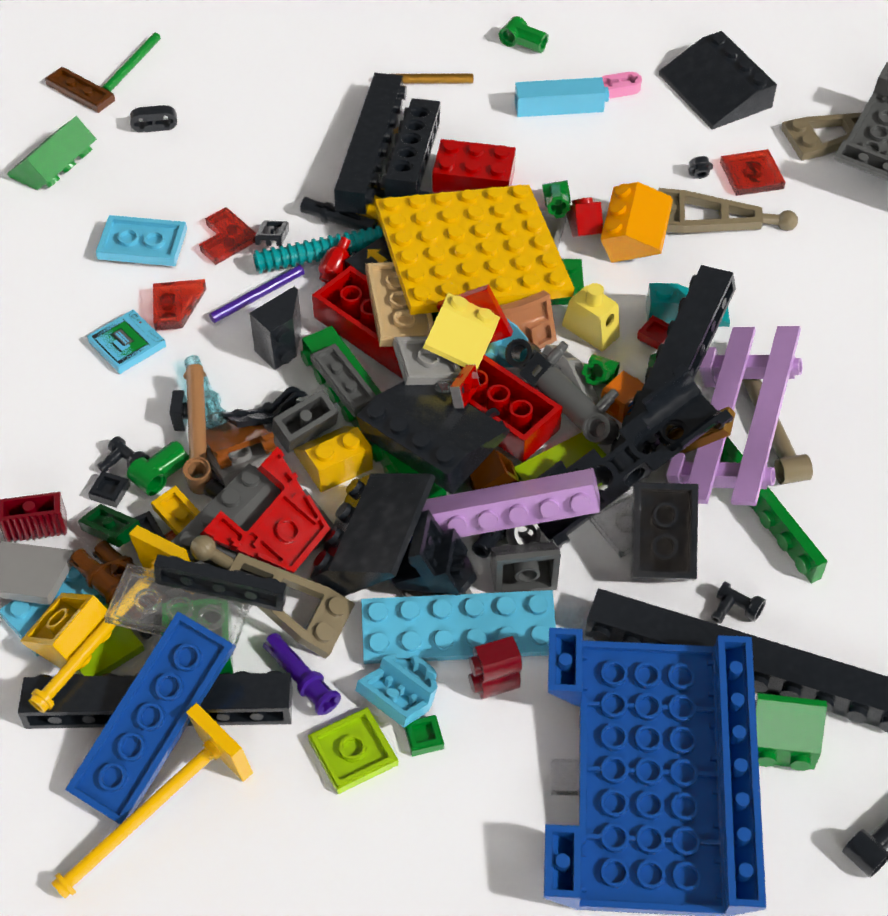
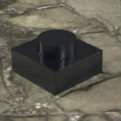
[169,390,188,431]

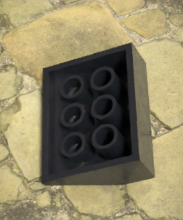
[659,31,777,130]
[356,381,510,494]
[310,473,436,597]

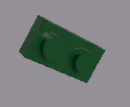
[78,504,141,548]

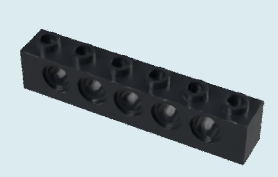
[381,98,441,198]

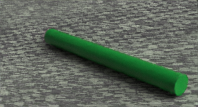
[102,32,161,92]

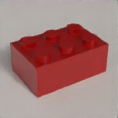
[432,139,516,193]

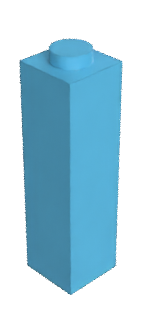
[514,77,609,117]

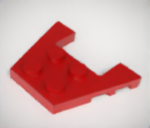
[200,446,331,573]

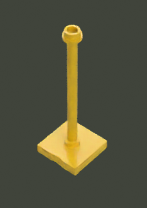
[29,525,196,713]
[51,703,253,899]

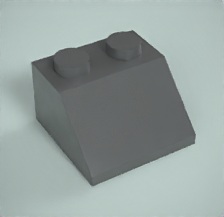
[490,541,561,593]

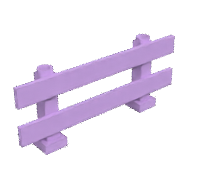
[666,326,803,506]

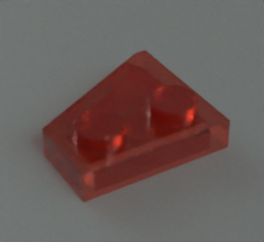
[153,279,207,331]

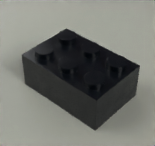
[631,482,699,581]

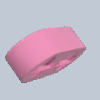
[601,72,642,98]

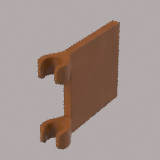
[206,422,277,470]

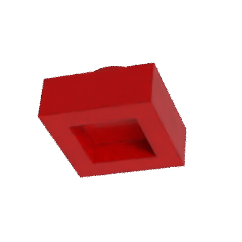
[637,315,669,349]

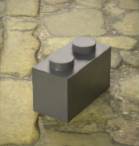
[272,389,339,453]

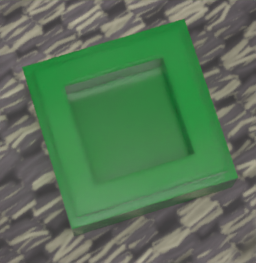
[404,715,444,757]

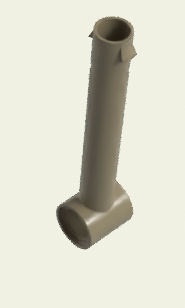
[742,379,813,485]

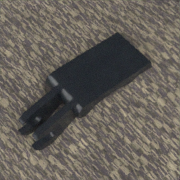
[221,386,308,428]

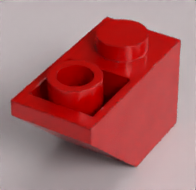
[566,197,603,237]

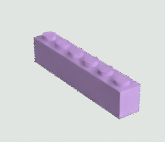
[422,468,600,538]

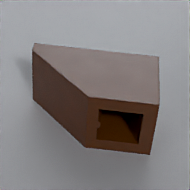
[469,449,520,490]

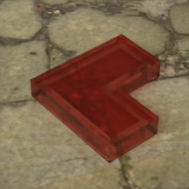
[199,207,256,265]

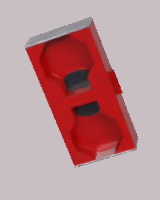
[434,364,480,408]

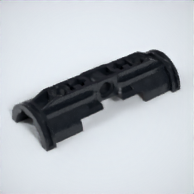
[536,363,733,549]

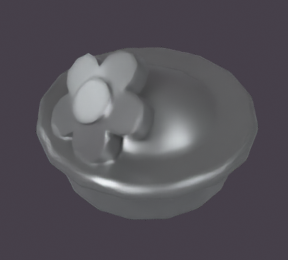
[506,524,541,545]

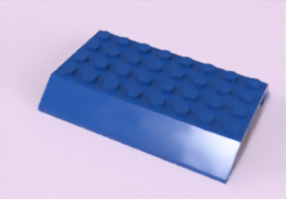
[544,627,767,916]

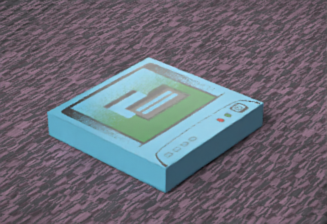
[87,310,166,374]

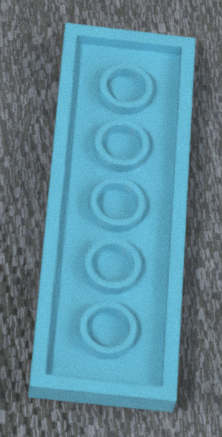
[361,590,556,664]

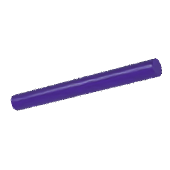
[209,265,305,323]

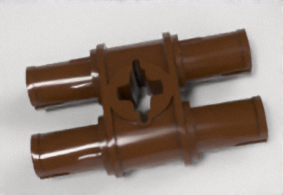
[69,540,170,623]

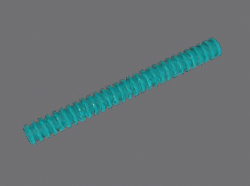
[253,225,384,274]

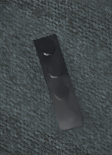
[154,554,287,612]

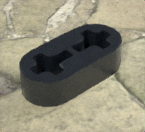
[130,105,177,133]

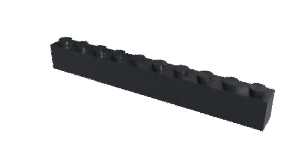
[585,588,888,733]

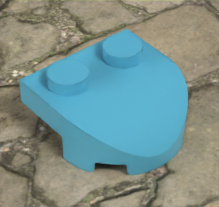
[355,654,438,728]

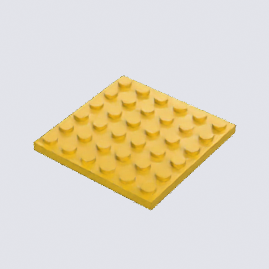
[375,184,575,315]

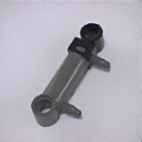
[505,339,619,445]

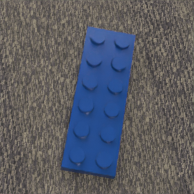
[65,611,236,824]

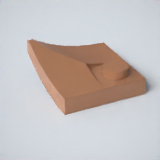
[500,290,557,349]

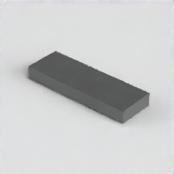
[310,344,376,417]

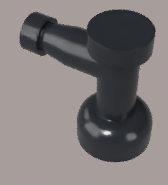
[96,436,150,472]
[711,581,767,624]

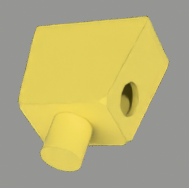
[562,283,620,352]

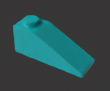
[646,283,730,327]

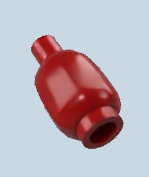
[318,236,351,284]

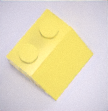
[423,292,500,369]

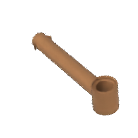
[183,364,214,495]

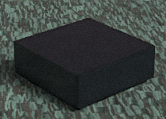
[88,471,130,508]

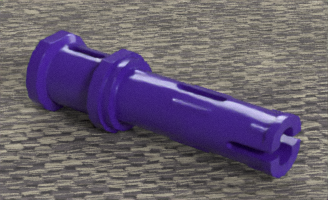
[262,633,341,715]

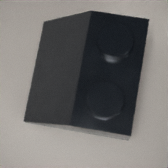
[249,286,302,370]

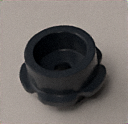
[688,156,713,179]

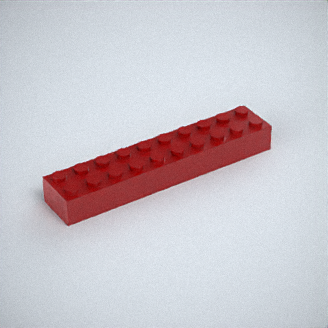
[312,265,563,463]

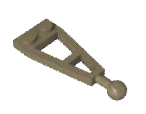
[781,112,862,161]
[658,188,798,233]
[190,535,355,659]

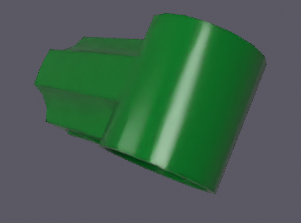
[498,16,549,53]
[542,180,571,218]
[582,354,620,386]
[127,441,189,496]

